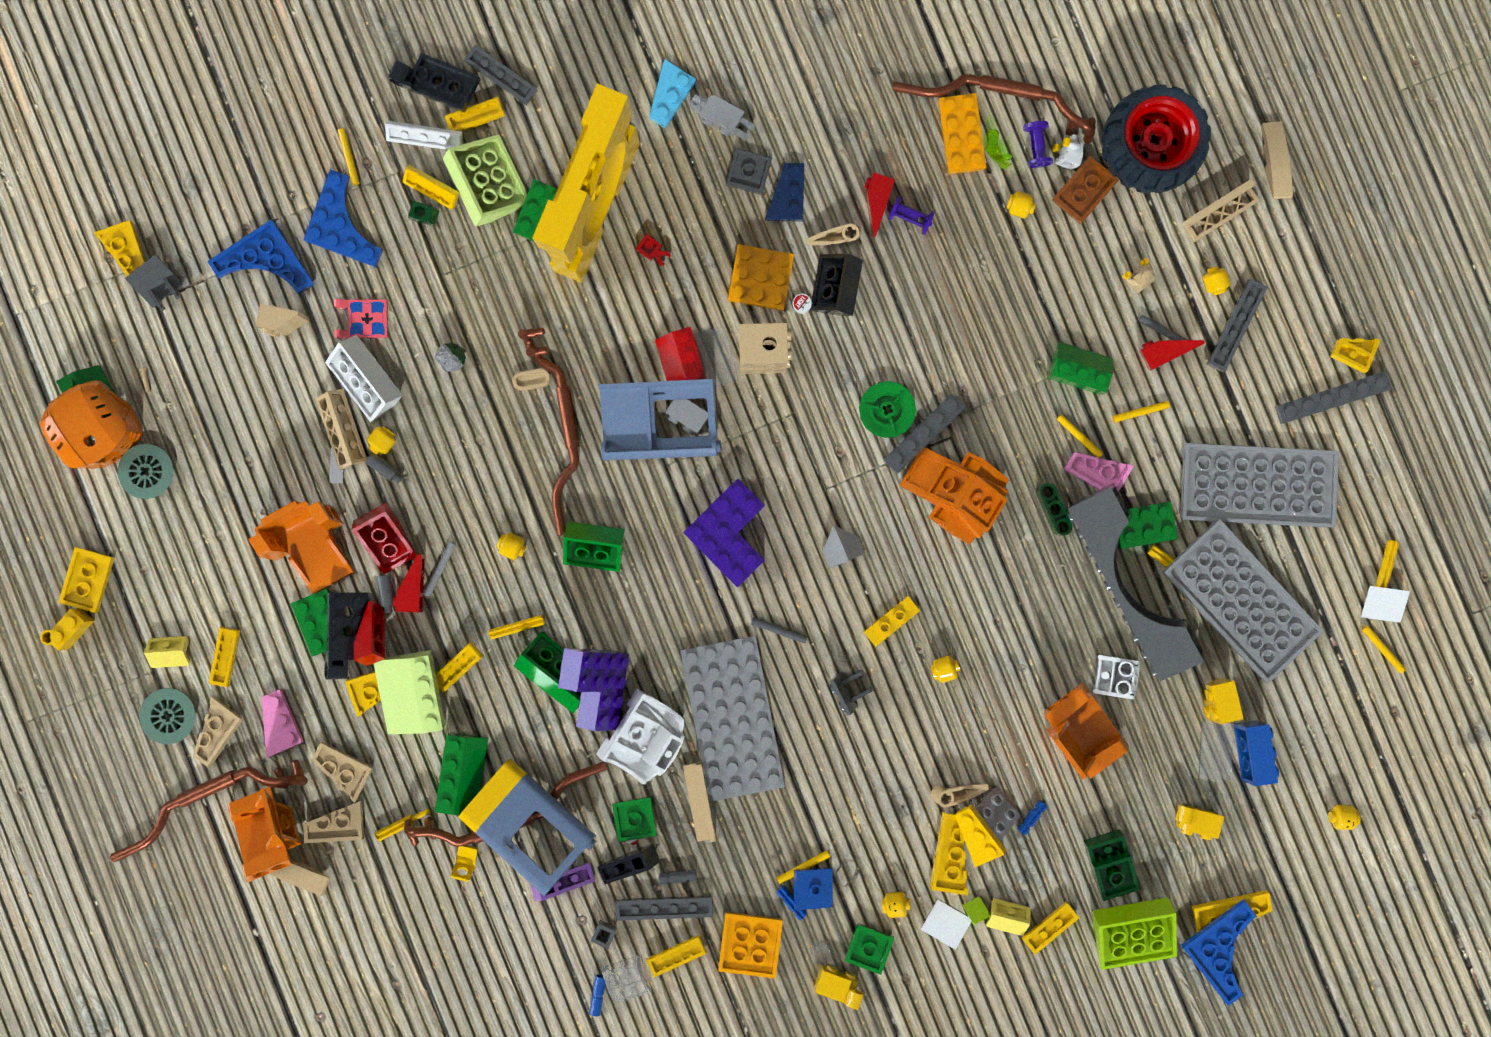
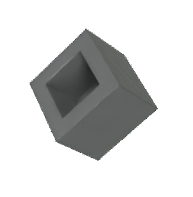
[591,920,617,949]

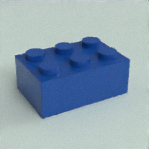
[1233,720,1279,786]

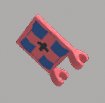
[334,299,388,339]

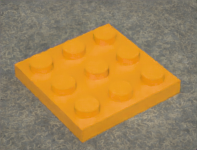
[728,244,794,311]
[718,912,783,979]

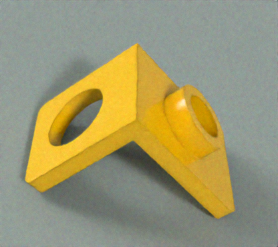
[450,845,478,882]

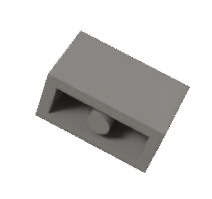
[665,399,708,435]

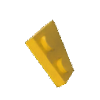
[1330,338,1381,373]

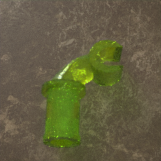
[985,129,1013,169]

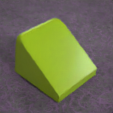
[963,896,991,925]

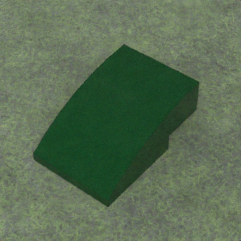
[1083,829,1140,901]

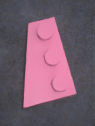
[1064,452,1134,492]
[262,689,304,758]

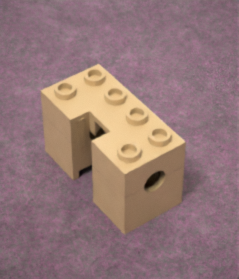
[739,323,792,374]

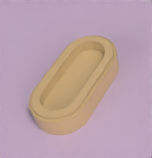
[512,368,551,391]

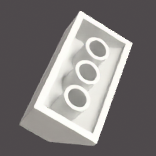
[325,335,403,422]

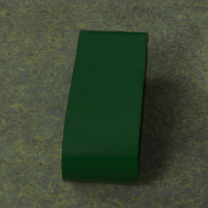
[1036,483,1073,536]

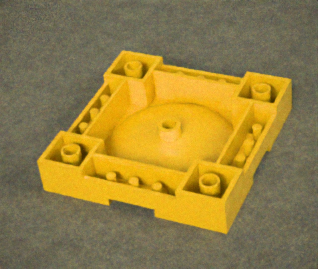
[532,83,640,283]

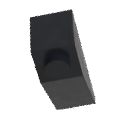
[597,844,661,885]

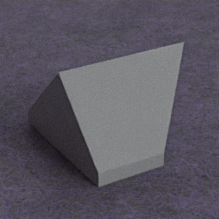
[823,526,865,568]

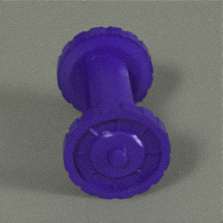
[1023,121,1053,168]
[888,195,935,235]

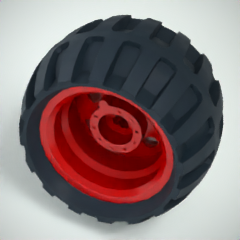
[1102,85,1211,194]

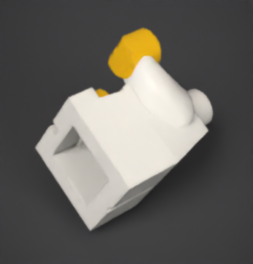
[1052,134,1083,170]

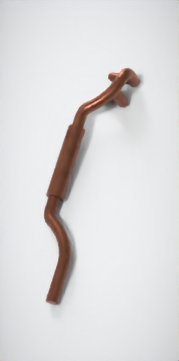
[892,74,1096,144]
[518,327,580,536]
[110,760,308,862]
[404,761,608,847]

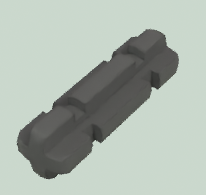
[659,869,697,885]

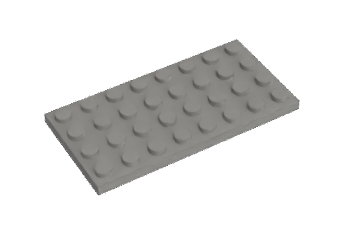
[1180,443,1339,528]
[1162,519,1323,684]
[680,635,785,802]

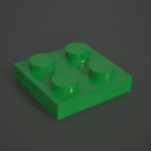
[612,796,657,842]
[844,923,895,975]

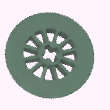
[118,444,173,499]
[140,688,195,744]

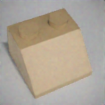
[255,303,310,338]

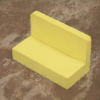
[144,636,190,668]
[986,898,1031,936]

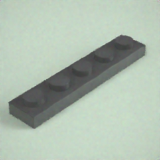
[1206,279,1268,373]
[883,394,965,474]
[615,896,713,921]

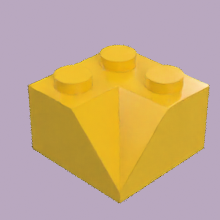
[1203,678,1244,724]

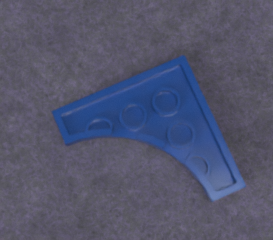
[303,169,383,268]
[207,220,315,294]
[1181,899,1257,1006]

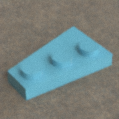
[649,59,696,129]

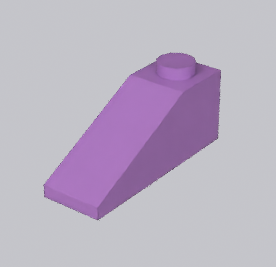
[530,863,595,901]

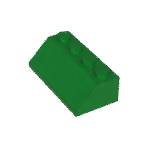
[513,631,581,714]
[435,732,489,815]

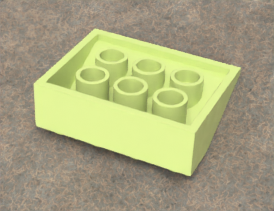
[443,135,527,227]
[374,650,446,734]

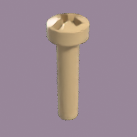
[138,367,151,392]

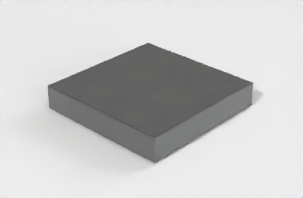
[726,148,772,195]

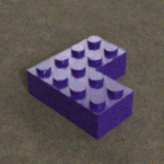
[683,479,765,588]
[558,648,629,731]

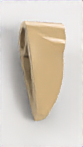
[806,224,861,245]
[931,784,989,807]

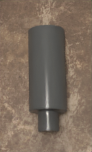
[366,452,403,483]
[376,574,394,613]

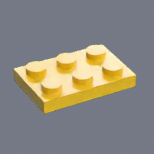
[58,547,115,613]

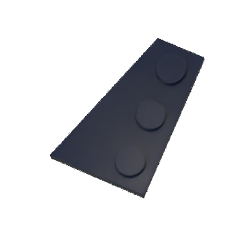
[765,163,804,222]

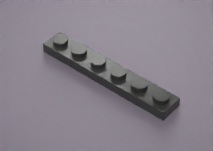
[1275,371,1392,424]

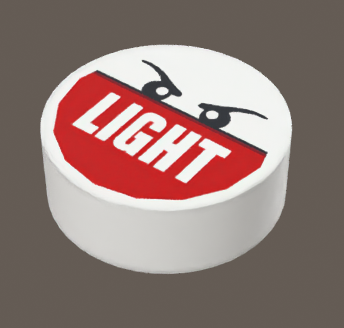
[793,294,812,314]

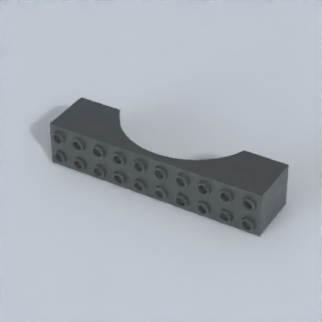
[1067,483,1205,681]

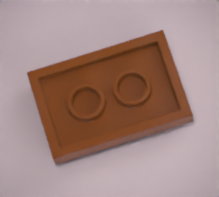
[1052,155,1119,225]

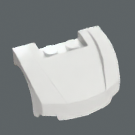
[596,688,684,784]

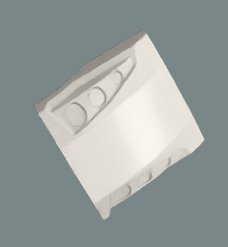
[1093,655,1140,699]

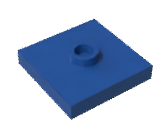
[794,867,833,910]

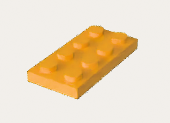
[938,93,986,175]

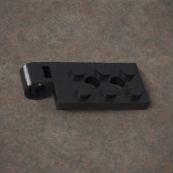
[387,53,481,113]
[324,592,368,680]

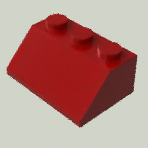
[655,326,706,381]

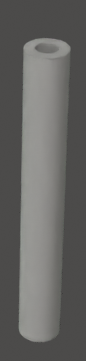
[424,542,456,596]

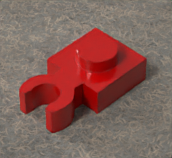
[635,234,671,267]

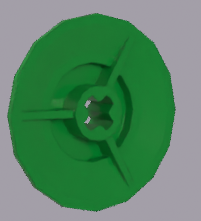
[859,381,916,438]

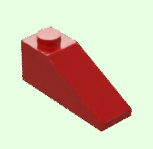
[864,172,895,237]
[1139,340,1205,371]
[393,554,426,613]
[354,601,385,666]

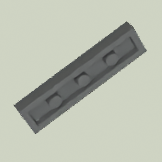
[464,45,538,106]

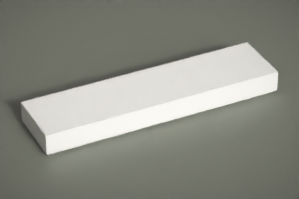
[385,121,463,150]

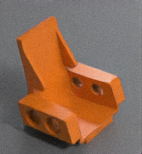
[899,448,1009,545]
[248,501,354,594]
[1044,683,1129,780]
[227,787,301,883]

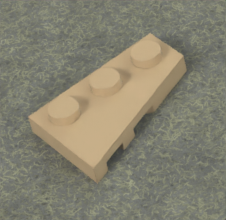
[312,742,374,803]

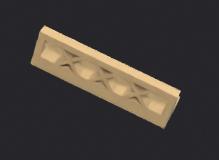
[1182,178,1260,242]
[315,389,367,470]
[683,761,716,842]

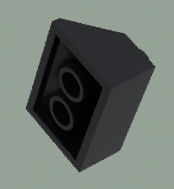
[810,254,863,316]

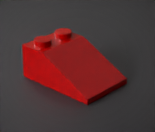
[351,502,417,574]

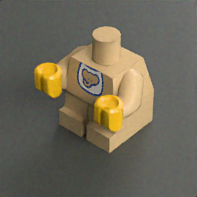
[1122,257,1155,294]

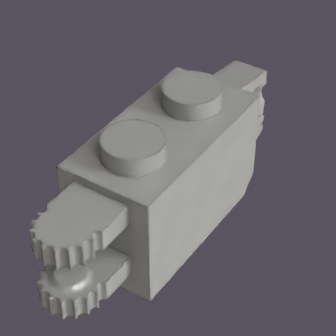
[690,95,755,140]

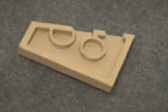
[193,697,244,767]
[303,800,364,843]

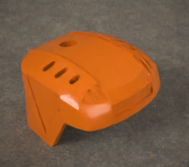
[39,380,143,469]

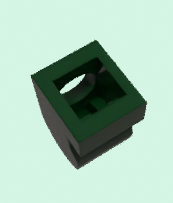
[408,200,440,226]

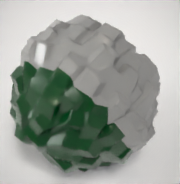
[435,343,466,372]

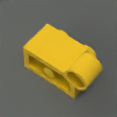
[40,608,95,651]
[1175,804,1224,841]
[814,965,864,1010]

